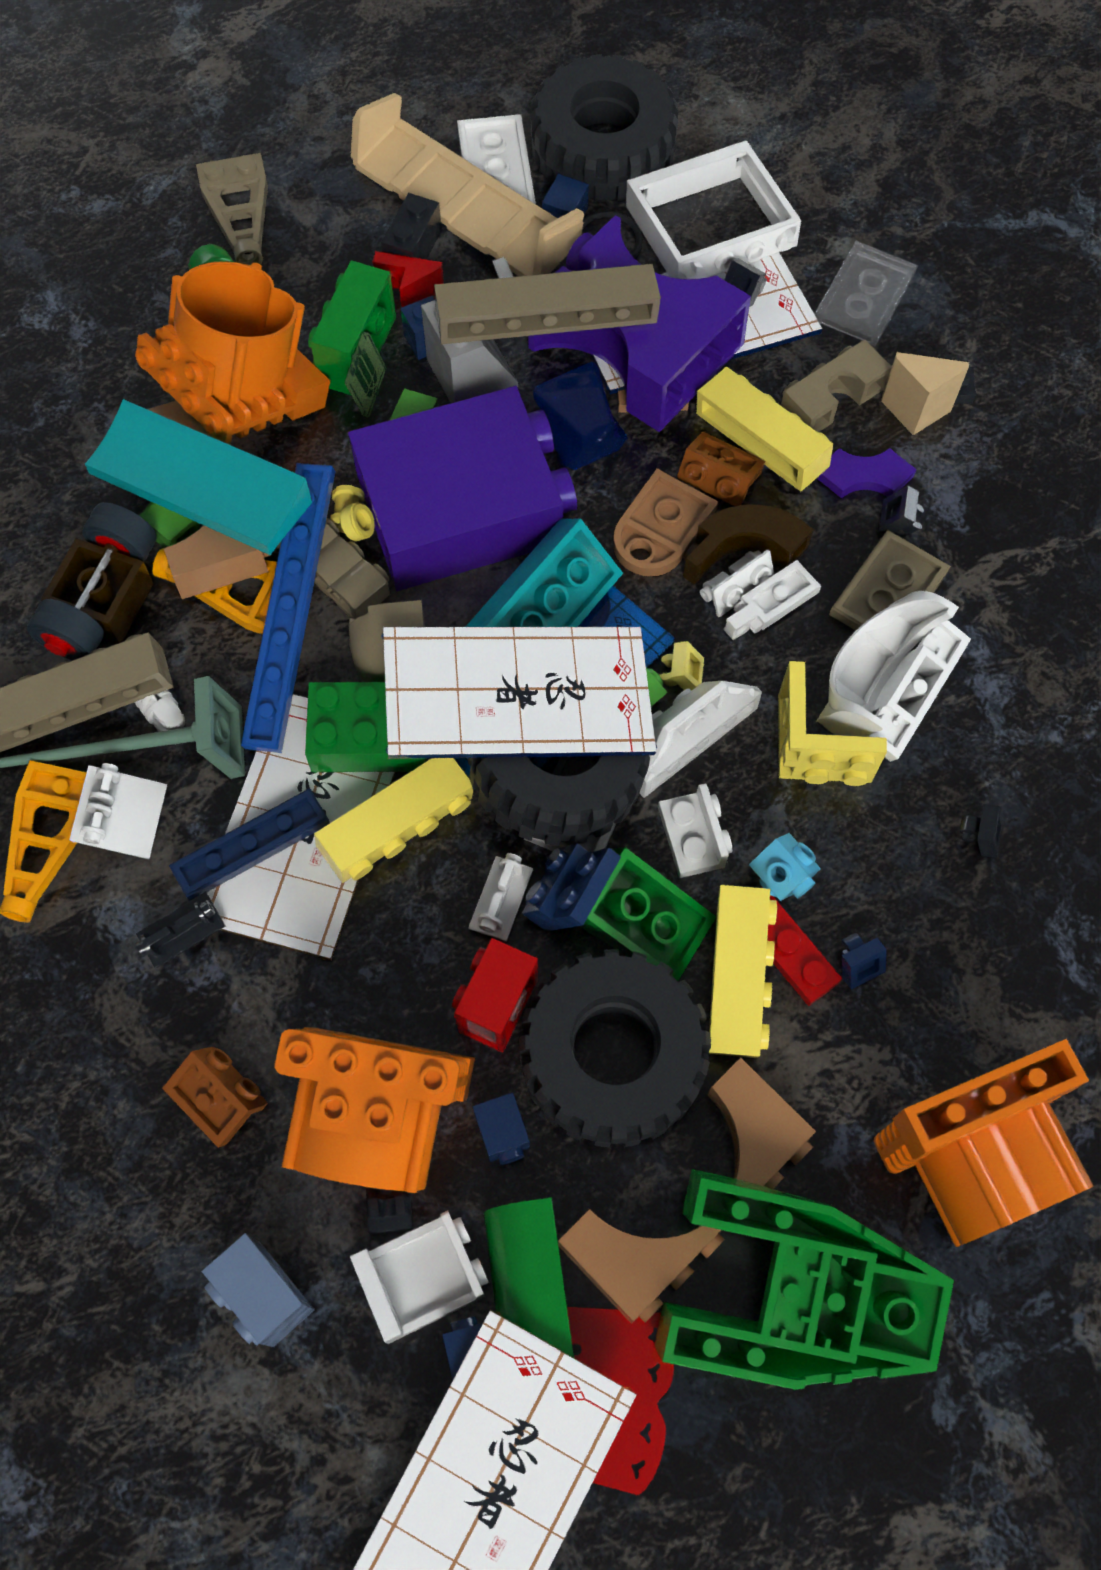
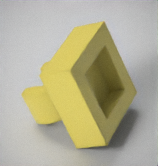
[660,641,704,691]

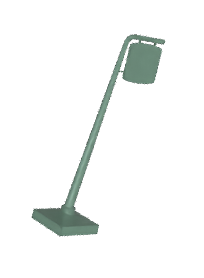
[0,676,245,779]

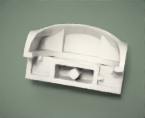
[817,591,971,762]

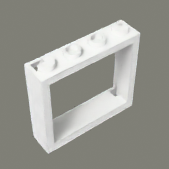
[626,140,801,279]

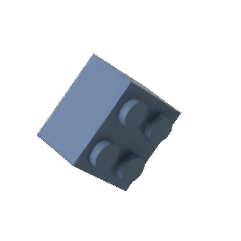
[202,1233,315,1347]

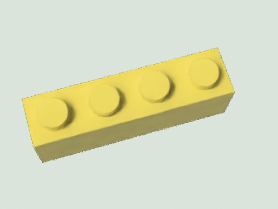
[696,366,833,491]
[314,754,473,883]
[709,885,777,1058]

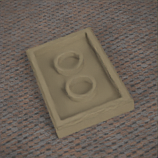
[829,530,951,630]

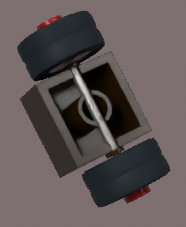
[27,502,157,660]

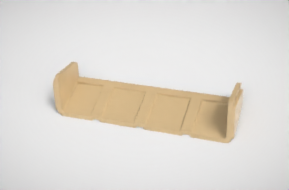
[351,93,584,276]

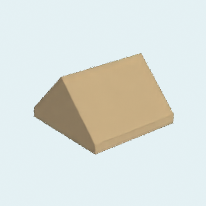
[881,352,969,435]

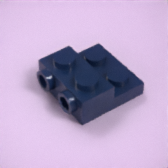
[521,843,621,932]

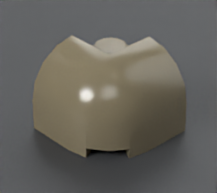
[348,600,425,682]

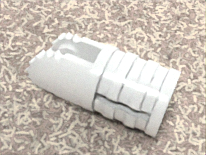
[134,690,185,745]

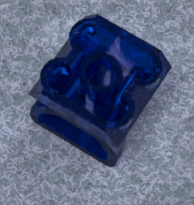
[533,362,628,470]

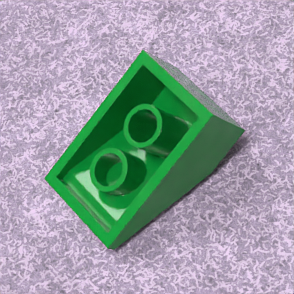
[580,847,716,981]

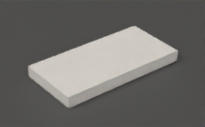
[457,114,536,204]

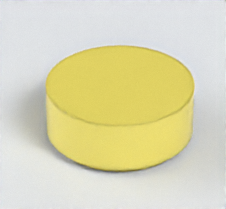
[340,502,375,541]

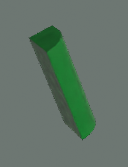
[483,1197,574,1359]

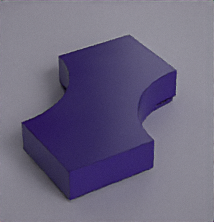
[817,448,917,498]

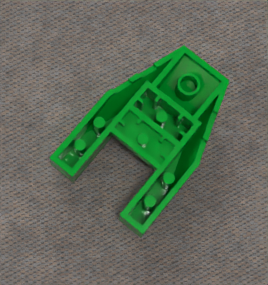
[654,1169,954,1390]

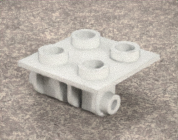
[69,763,167,859]

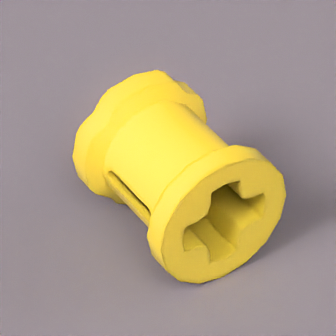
[330,485,365,533]

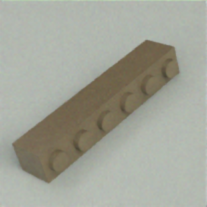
[434,264,661,345]
[0,632,174,752]

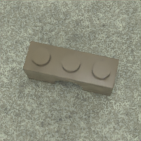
[781,339,892,432]

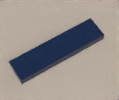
[169,788,330,901]

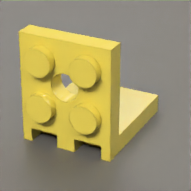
[778,661,887,786]

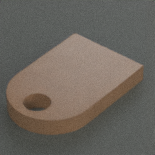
[613,469,718,576]

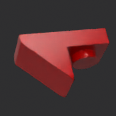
[372,251,444,307]

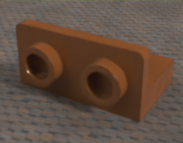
[677,432,766,506]
[162,1047,268,1148]

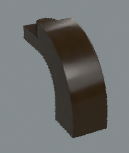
[683,505,814,585]

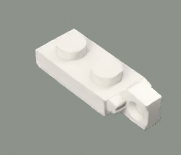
[724,560,821,640]

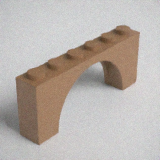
[148,401,270,599]
[558,1058,816,1324]

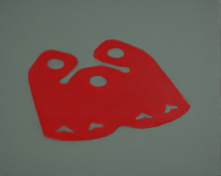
[567,1307,674,1495]

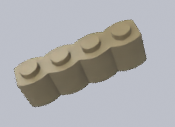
[276,518,390,619]

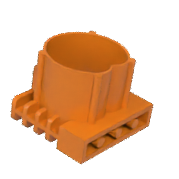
[135,262,330,444]
[275,1027,475,1193]
[874,1039,1094,1247]

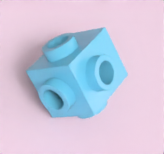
[749,833,821,901]

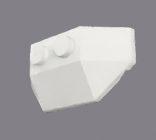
[640,681,762,798]

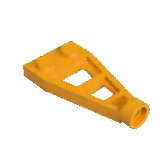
[153,548,277,635]
[0,760,87,923]

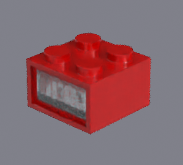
[451,938,538,1053]

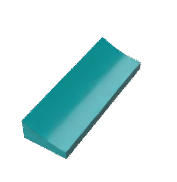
[85,399,312,555]
[465,518,623,627]

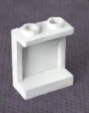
[350,1210,489,1344]

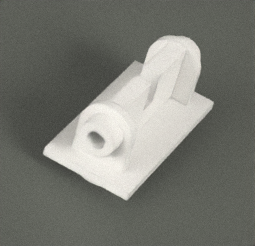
[700,549,774,617]
[468,853,533,941]

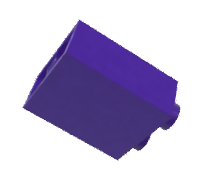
[348,386,577,592]

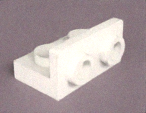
[658,783,732,879]

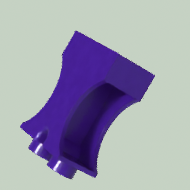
[528,215,751,432]

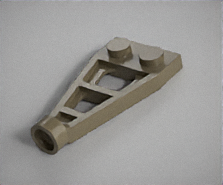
[196,153,268,265]

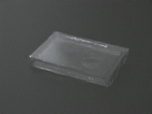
[815,241,918,346]

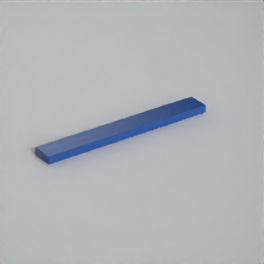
[241,463,336,753]

